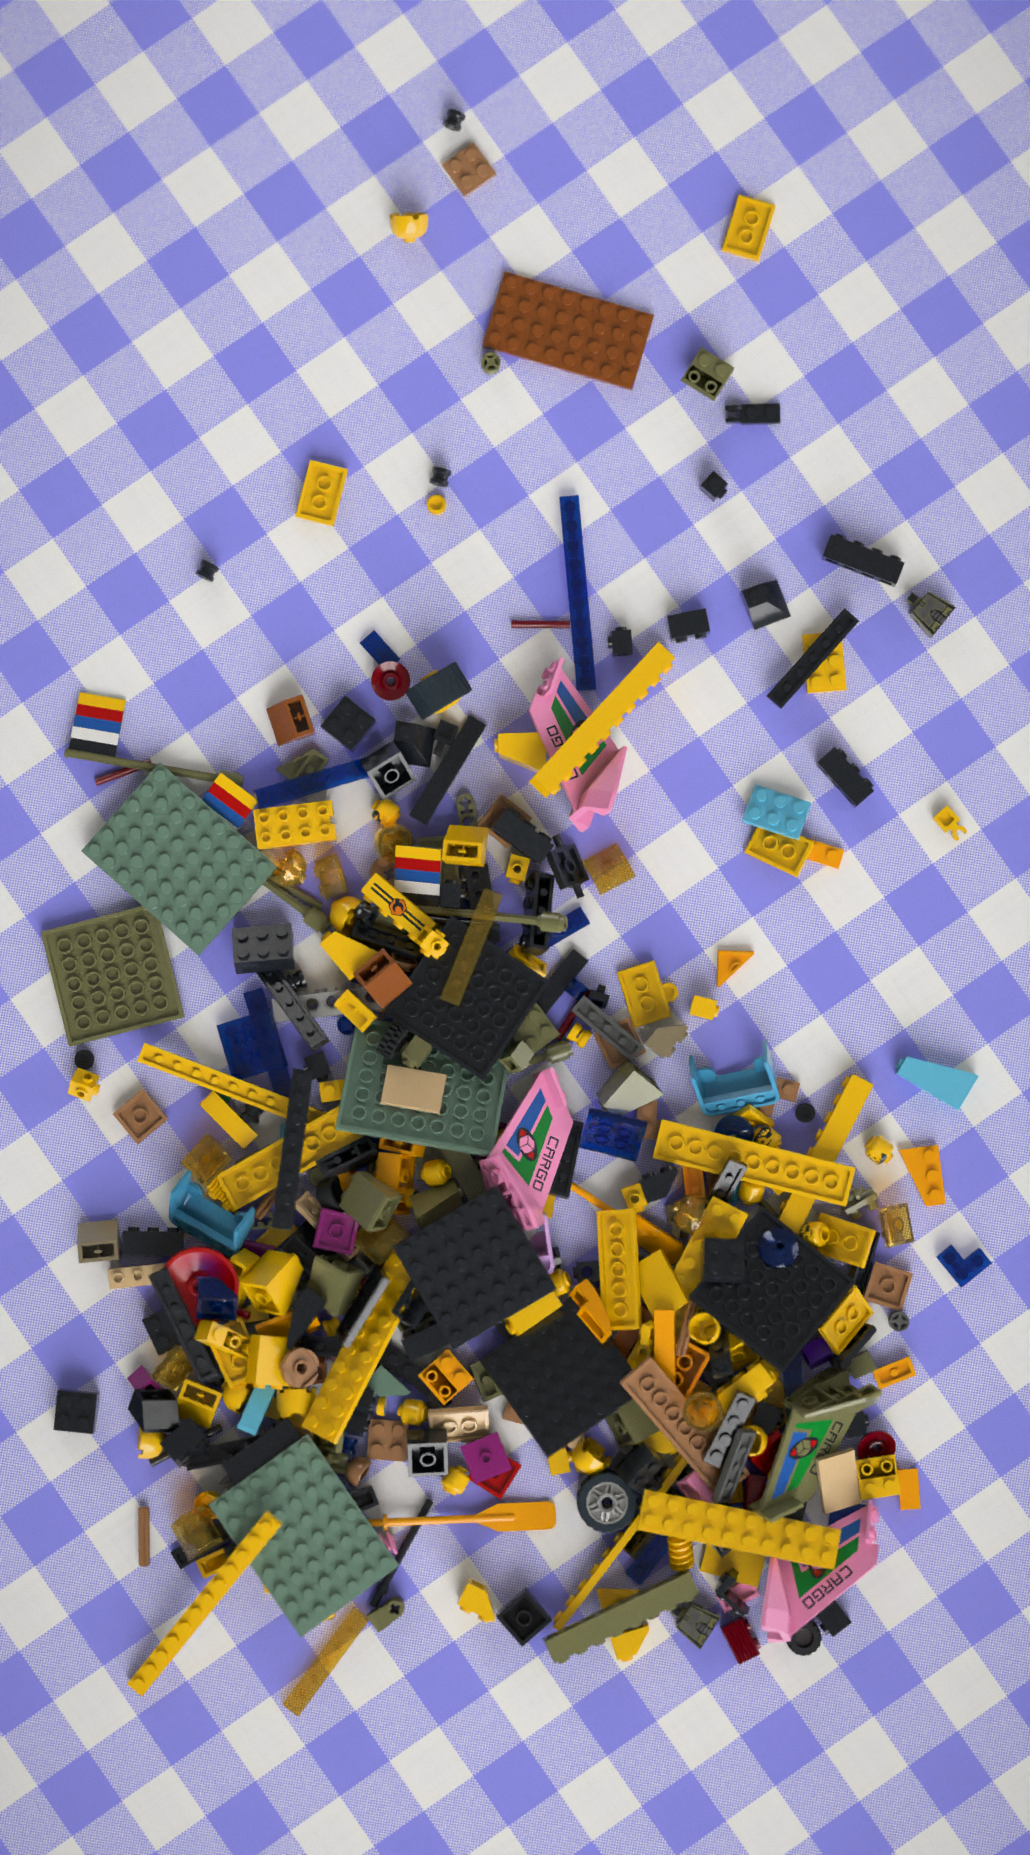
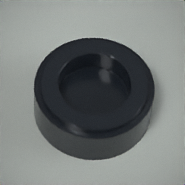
[74,1050,95,1070]
[795,1103,815,1123]

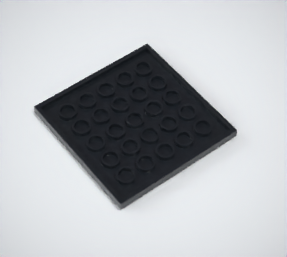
[385,915,550,1081]
[392,1185,557,1350]
[688,1206,856,1374]
[479,1297,633,1458]

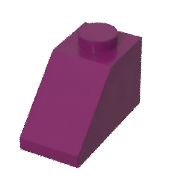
[127,1365,165,1389]

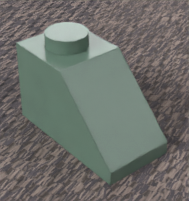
[366,1364,411,1396]

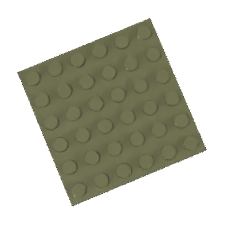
[41,906,185,1047]

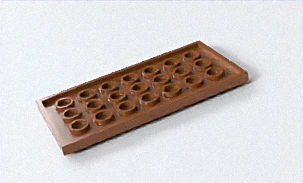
[482,272,654,391]

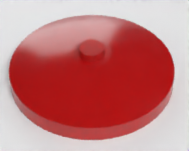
[163,1246,239,1327]

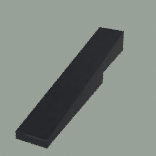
[409,715,487,826]

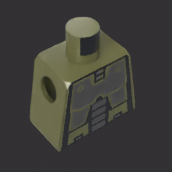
[906,592,956,639]
[670,1602,721,1649]

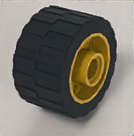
[406,662,472,720]

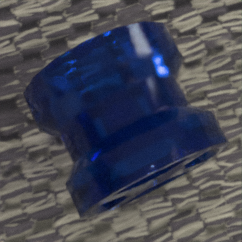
[564,977,589,1001]
[337,1015,355,1035]
[342,1437,358,1456]

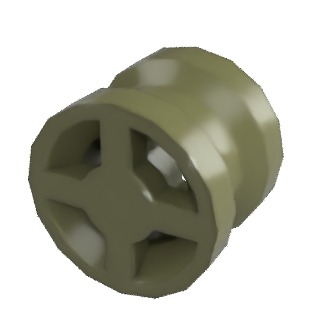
[481,352,501,375]

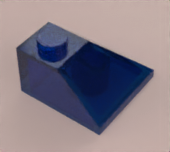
[196,1276,238,1321]

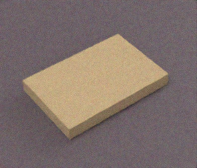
[381,1065,447,1114]
[428,1405,490,1443]
[815,1447,861,1514]

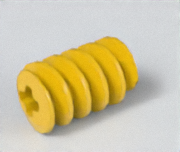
[667,1536,694,1572]

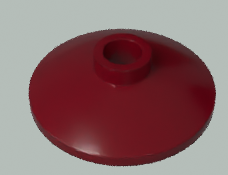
[371,661,410,701]
[857,1430,896,1459]

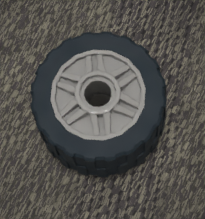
[576,1470,637,1533]

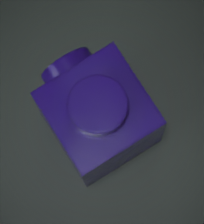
[801,1336,833,1370]

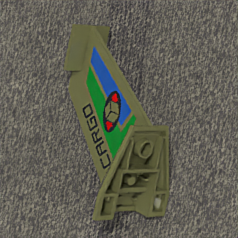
[748,1366,882,1523]

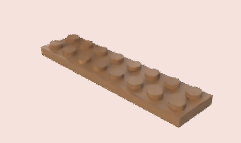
[619,1356,750,1493]

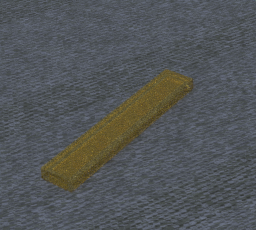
[440,888,503,1006]
[282,1607,369,1717]

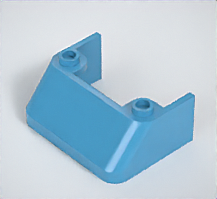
[689,1040,780,1116]
[169,1170,255,1258]

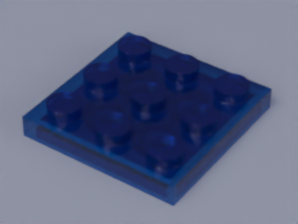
[216,1008,288,1080]
[579,1108,648,1162]

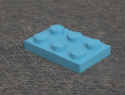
[742,785,811,840]

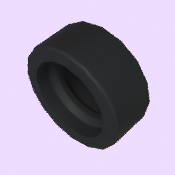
[316,1176,344,1212]

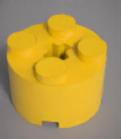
[276,1386,316,1417]

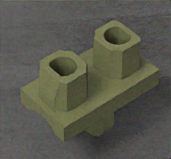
[841,1185,879,1221]
[319,1449,349,1475]

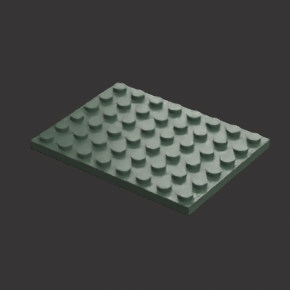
[81,763,278,956]
[335,1020,511,1157]
[208,1434,399,1637]

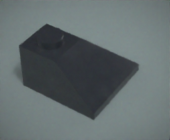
[740,580,791,630]
[393,721,436,768]

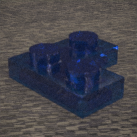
[936,1244,992,1288]

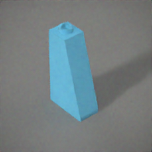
[895,1056,979,1110]
[237,1385,276,1435]

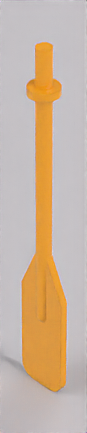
[571,1181,684,1264]
[367,1501,556,1532]

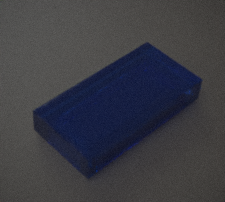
[360,630,400,665]

